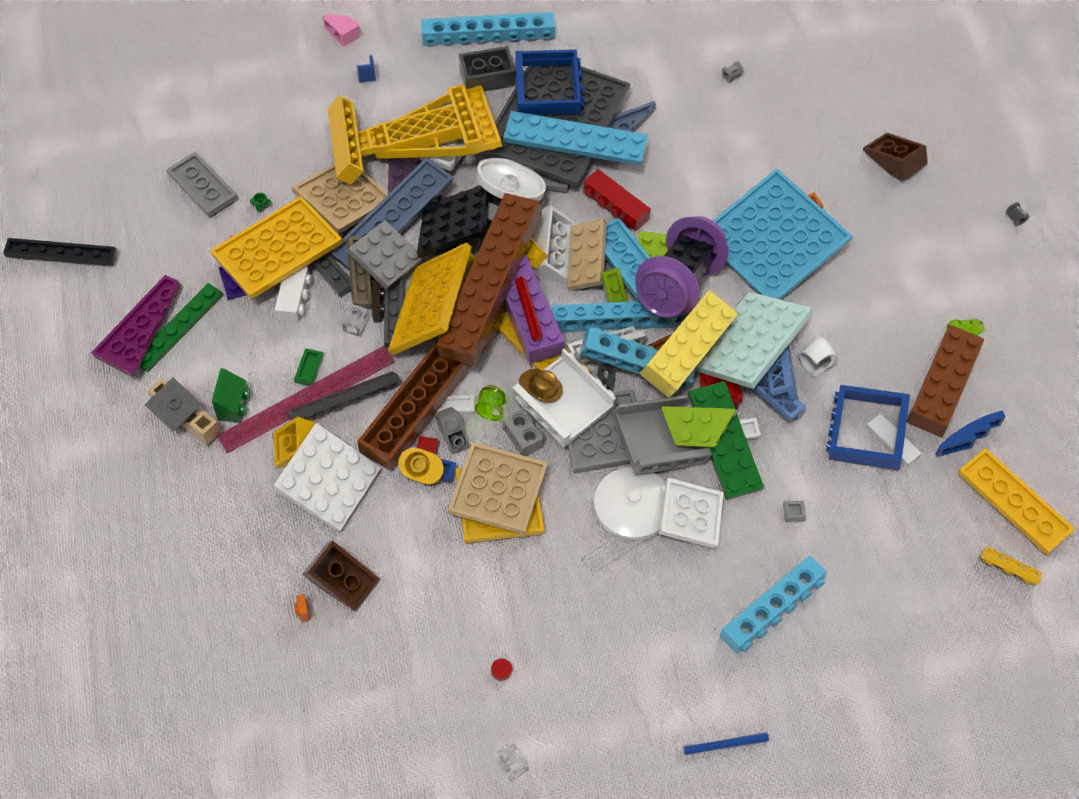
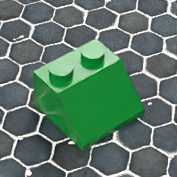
[212,368,251,423]

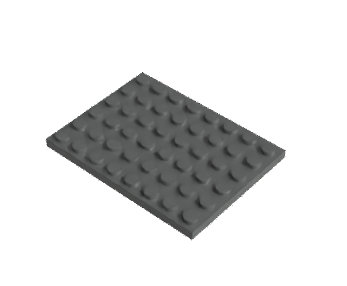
[481,65,631,187]

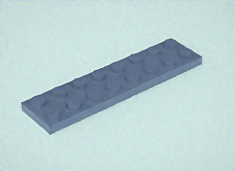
[329,157,453,270]

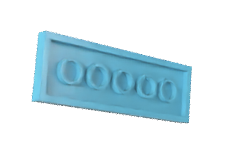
[605,218,650,302]

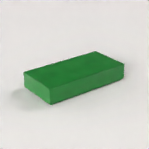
[294,348,324,387]

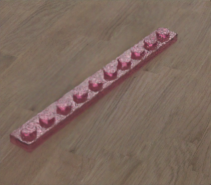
[217,346,394,453]

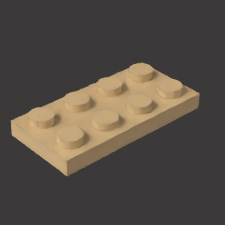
[567,219,607,291]

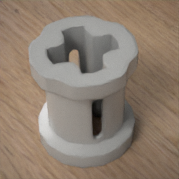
[721,61,744,82]

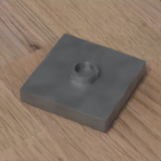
[145,377,201,432]

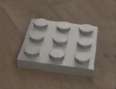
[347,220,424,290]

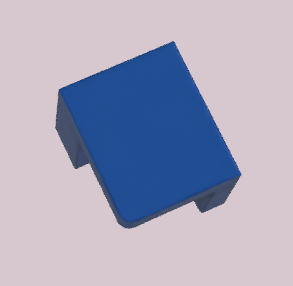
[357,55,376,83]

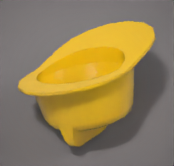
[398,448,444,484]

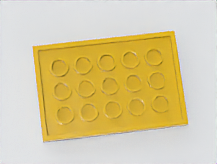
[210,196,343,300]
[388,242,472,355]

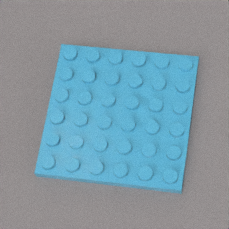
[713,168,853,300]

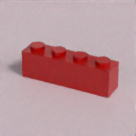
[583,169,651,232]

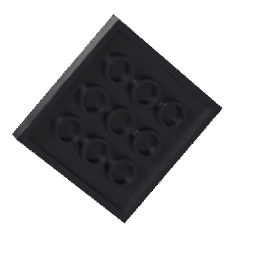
[417,185,490,258]

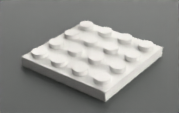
[272,423,381,532]

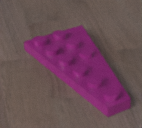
[91,275,181,377]

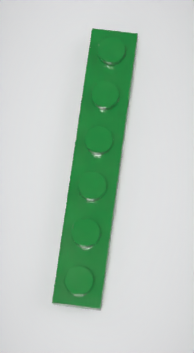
[139,283,223,372]

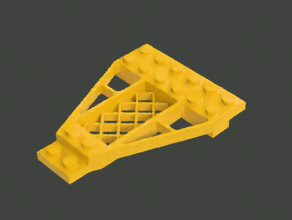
[358,84,502,159]

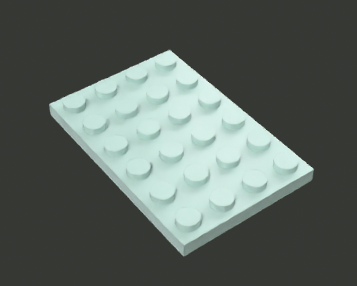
[695,292,813,389]

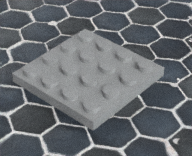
[567,389,636,472]

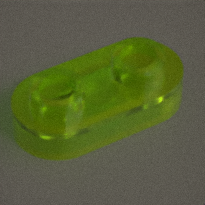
[946,319,985,335]

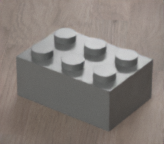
[459,46,516,90]

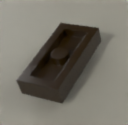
[372,281,384,323]

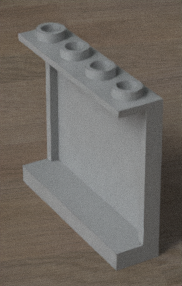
[613,395,712,475]

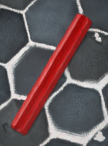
[515,276,542,341]

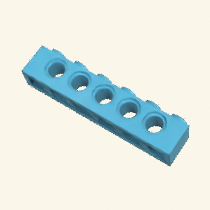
[580,327,695,390]
[719,555,827,654]

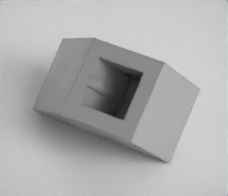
[434,407,470,454]

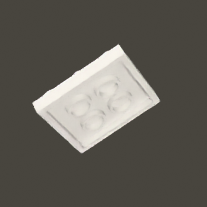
[659,478,724,549]

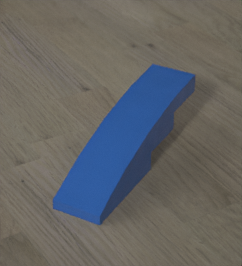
[935,410,1006,457]

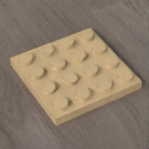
[292,164,388,234]
[448,442,548,535]

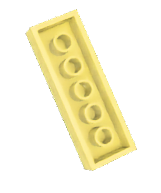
[639,290,738,398]

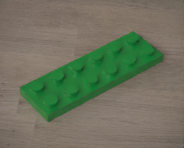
[688,381,764,500]

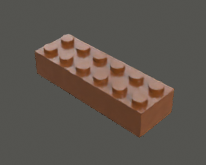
[907,324,984,438]

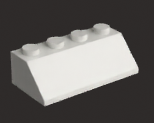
[531,205,575,282]

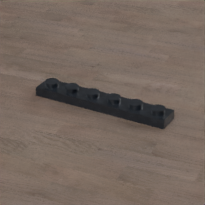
[3,238,117,266]

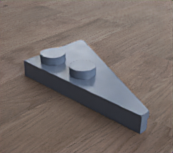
[609,101,656,132]

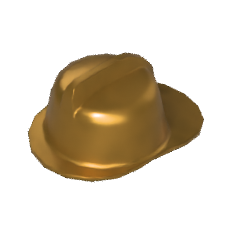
[519,369,562,402]

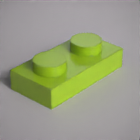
[600,268,628,303]

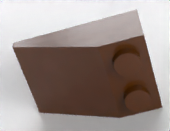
[863,133,928,179]
[302,540,380,611]

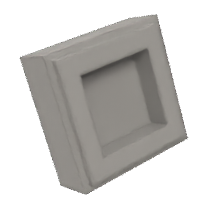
[783,501,806,522]

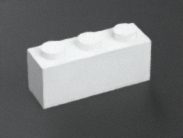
[274,266,312,323]

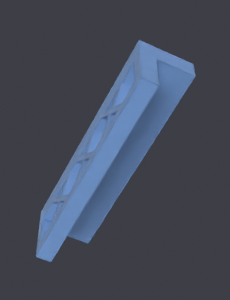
[767,345,798,401]
[753,372,806,421]

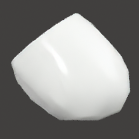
[799,337,839,377]

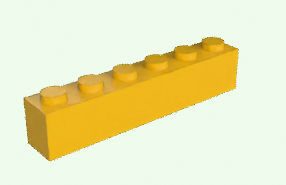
[328,95,363,185]

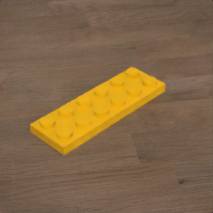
[958,448,1075,555]

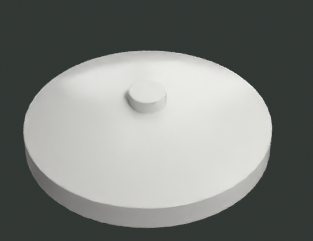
[475,158,546,201]
[594,467,665,541]

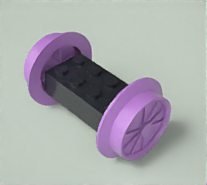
[635,216,728,318]

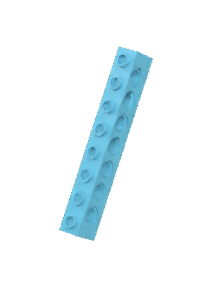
[421,12,555,46]
[551,299,700,333]

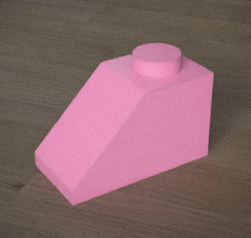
[322,14,360,47]

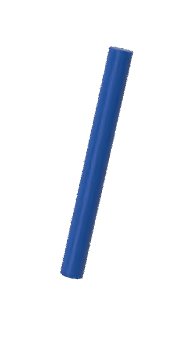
[683,733,769,755]

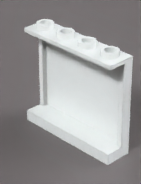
[512,349,616,448]

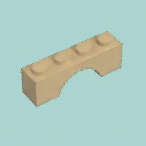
[148,378,221,445]

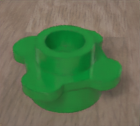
[250,192,271,211]

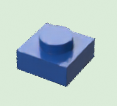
[439,459,456,483]

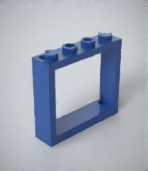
[515,49,584,115]
[826,385,910,470]

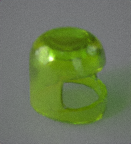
[475,385,506,421]

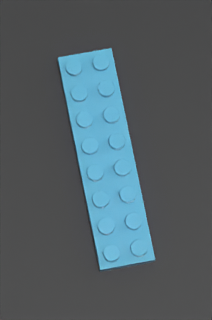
[503,111,648,166]

